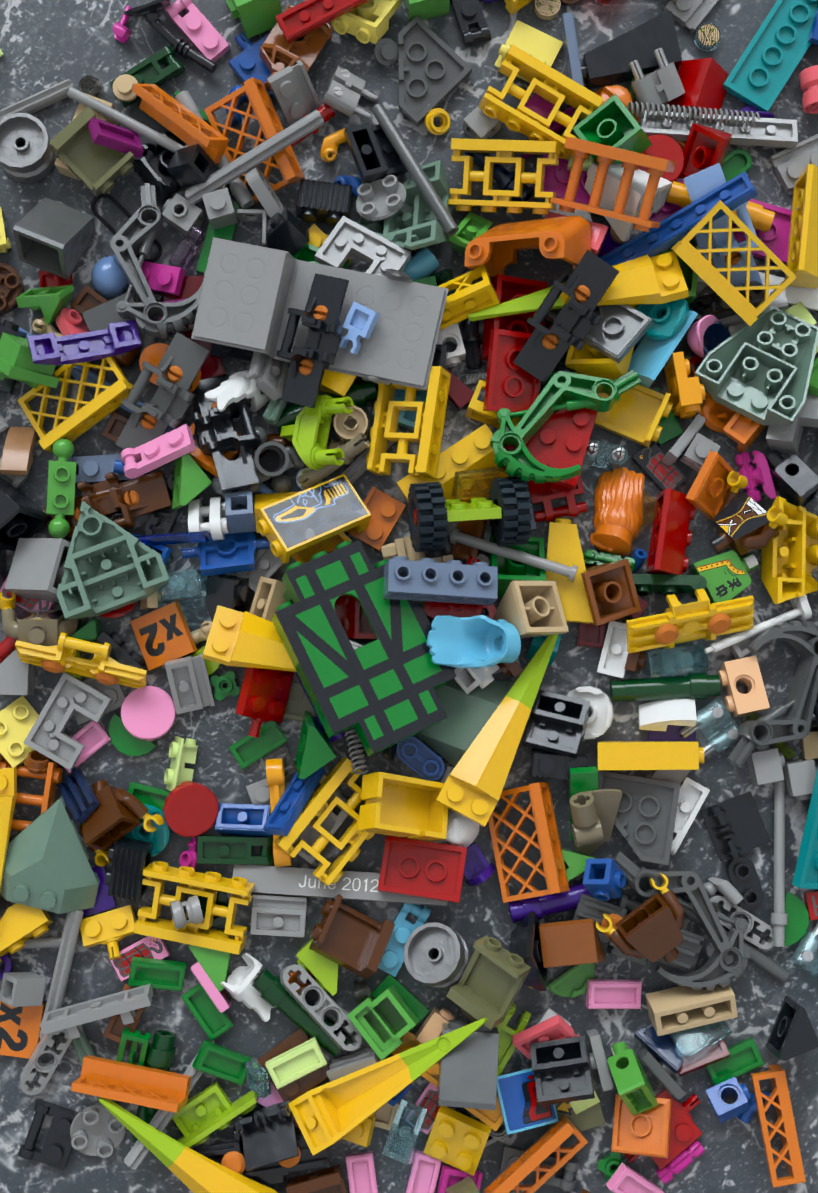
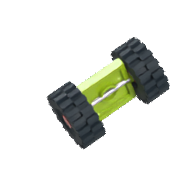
[407,477,532,552]

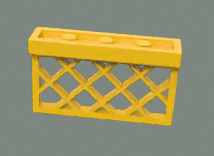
[671,200,797,326]
[17,356,133,453]

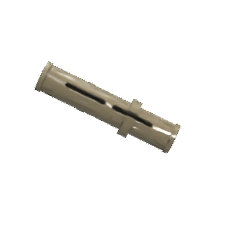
[297,432,371,490]

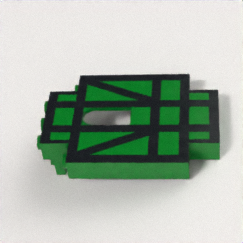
[271,540,456,757]

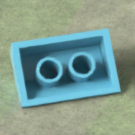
[628,310,698,388]

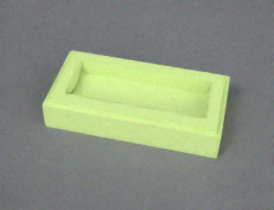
[265,1037,327,1090]

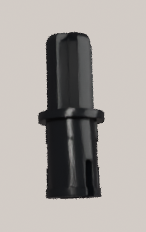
[462,318,483,370]

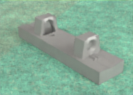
[40,984,154,1040]

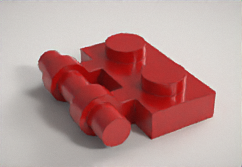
[527,474,588,523]

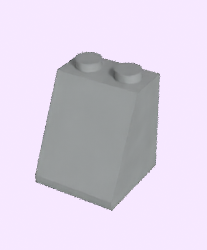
[4,538,71,603]

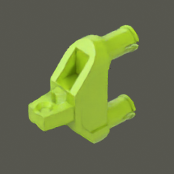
[280,395,354,470]

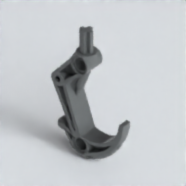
[110,183,206,339]
[727,620,818,769]
[612,851,751,991]

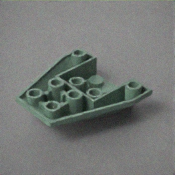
[695,306,818,426]
[416,679,514,767]

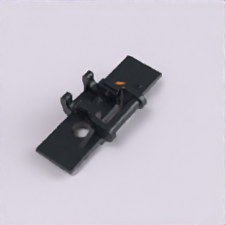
[192,375,261,492]

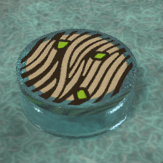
[694,22,722,51]

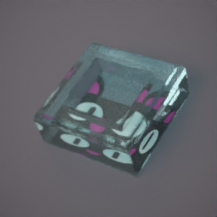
[245,1059,271,1099]

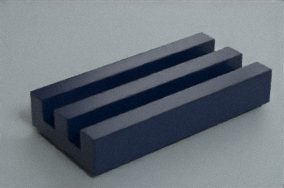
[57,767,100,824]

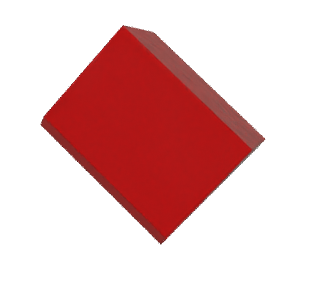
[666,57,729,115]
[680,123,732,179]

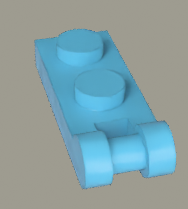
[378,904,432,977]

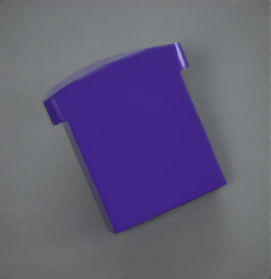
[464,842,495,886]

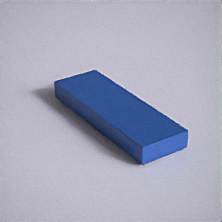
[263,767,326,836]

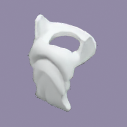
[205,370,271,412]
[220,953,275,1022]

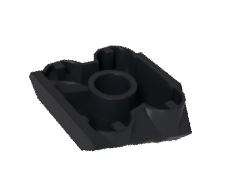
[133,132,188,201]

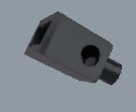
[766,450,818,507]

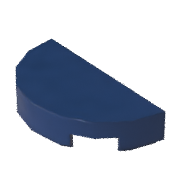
[634,1026,683,1074]

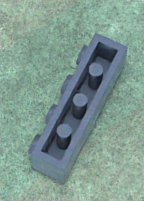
[383,556,498,606]

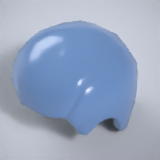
[91,256,129,299]

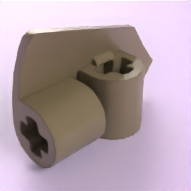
[570,789,622,855]

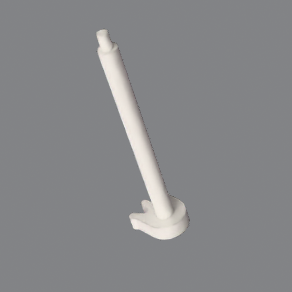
[704,595,812,654]

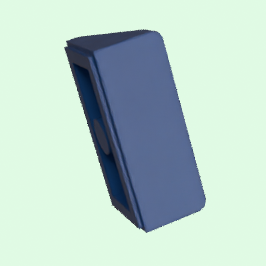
[215,803,271,837]

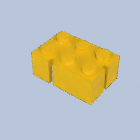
[358,772,448,841]

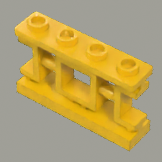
[478,44,604,161]
[448,138,561,215]
[366,366,451,479]
[274,758,375,886]
[133,861,255,955]

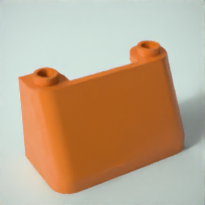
[464,216,591,278]

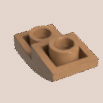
[0,427,38,476]

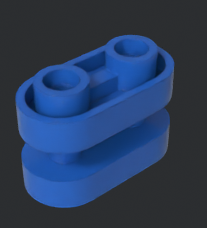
[396,736,445,781]

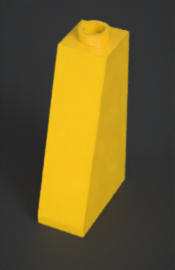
[546,518,594,624]
[597,741,704,770]

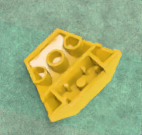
[761,496,818,604]

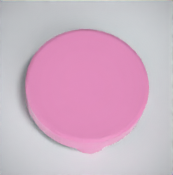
[121,686,176,741]

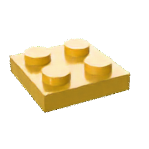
[423,1106,492,1176]

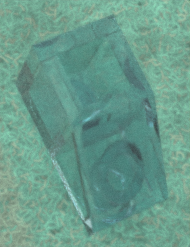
[648,645,709,678]

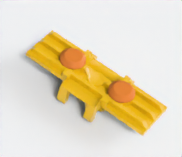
[626,588,754,654]
[15,632,147,689]

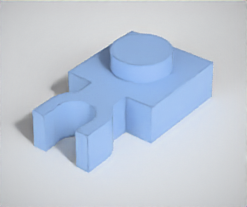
[339,301,380,355]

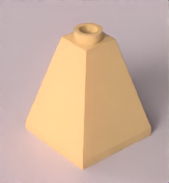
[492,581,569,639]

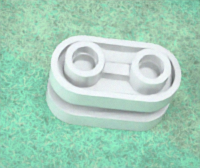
[188,496,229,543]

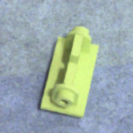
[164,736,198,791]

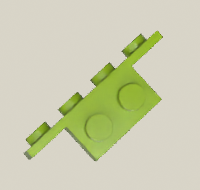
[172,1081,258,1147]

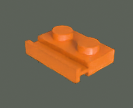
[346,486,406,552]

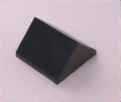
[509,912,548,991]
[766,995,818,1061]

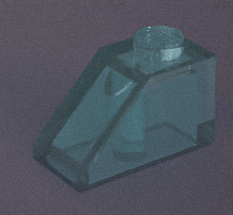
[382,1099,428,1165]

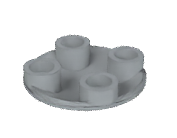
[356,175,406,221]
[70,1104,126,1158]

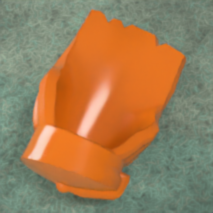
[590,467,645,557]

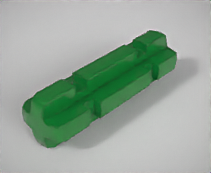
[584,549,636,572]

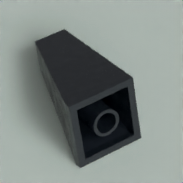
[0,477,52,551]

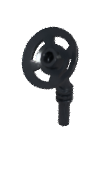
[123,0,217,73]

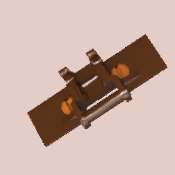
[42,470,172,540]

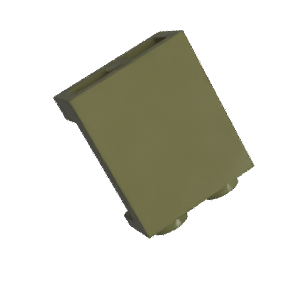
[49,107,134,197]
[446,935,531,1030]

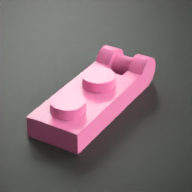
[163,0,230,62]
[121,424,196,479]

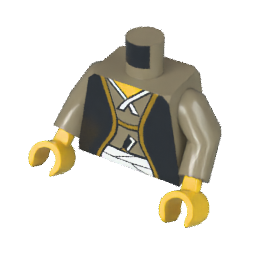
[0,592,79,646]

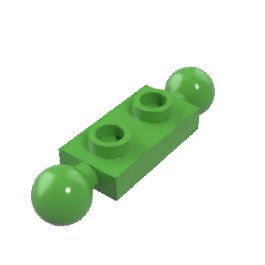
[46,438,76,538]

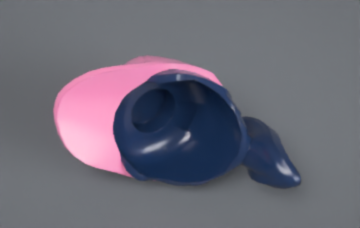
[687,315,731,359]

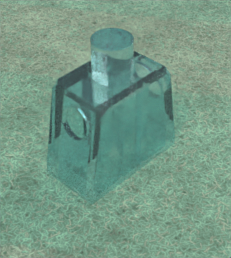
[161,569,207,605]

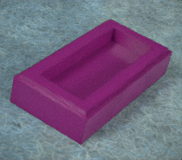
[87,118,144,158]

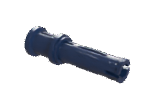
[464,152,534,202]

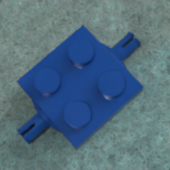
[229,32,275,99]
[181,532,270,577]

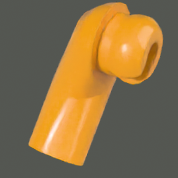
[320,128,346,163]

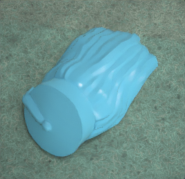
[426,615,521,669]

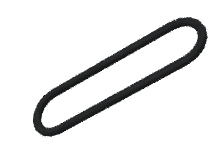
[91,194,162,263]

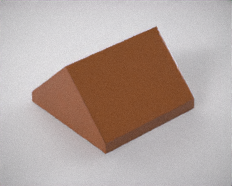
[581,559,641,626]
[539,918,606,968]

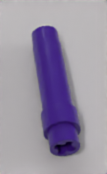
[508,883,615,923]

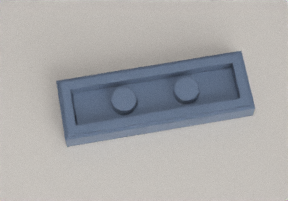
[560,12,584,86]

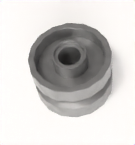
[0,113,56,183]
[404,922,473,990]

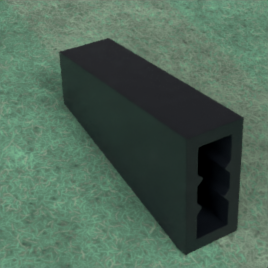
[581,11,682,89]

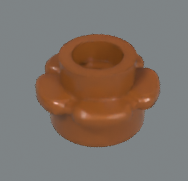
[24,750,51,774]

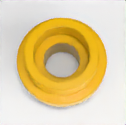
[425,108,451,135]

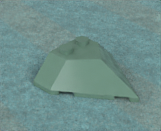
[356,160,452,250]
[56,501,170,620]
[0,796,100,914]

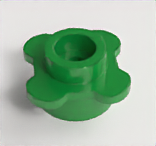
[210,671,240,701]
[597,1151,629,1182]

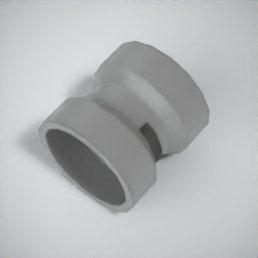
[170,895,203,929]

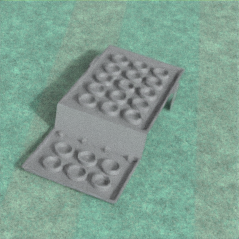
[191,237,449,390]

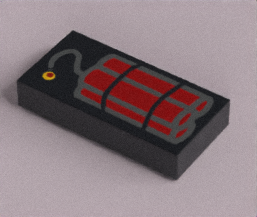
[631,441,687,491]

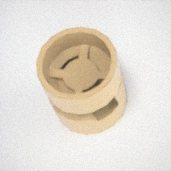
[333,406,369,444]

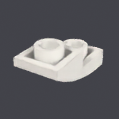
[638,699,697,731]

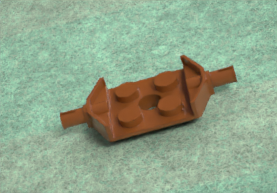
[260,5,333,91]

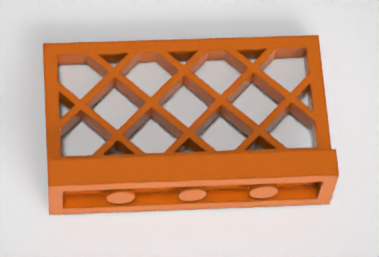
[204,77,305,204]
[488,782,570,903]

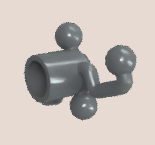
[211,426,308,500]

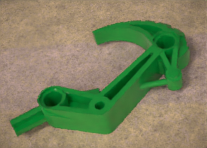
[491,370,641,483]

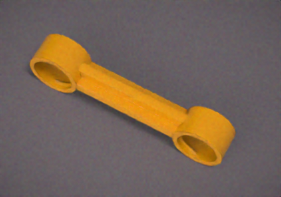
[266,758,292,867]

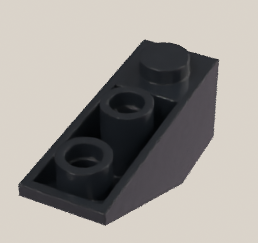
[205,574,250,622]

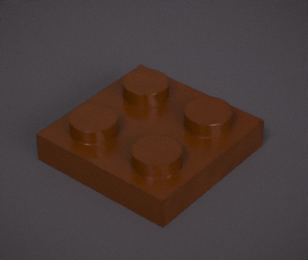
[257,1028,330,1101]

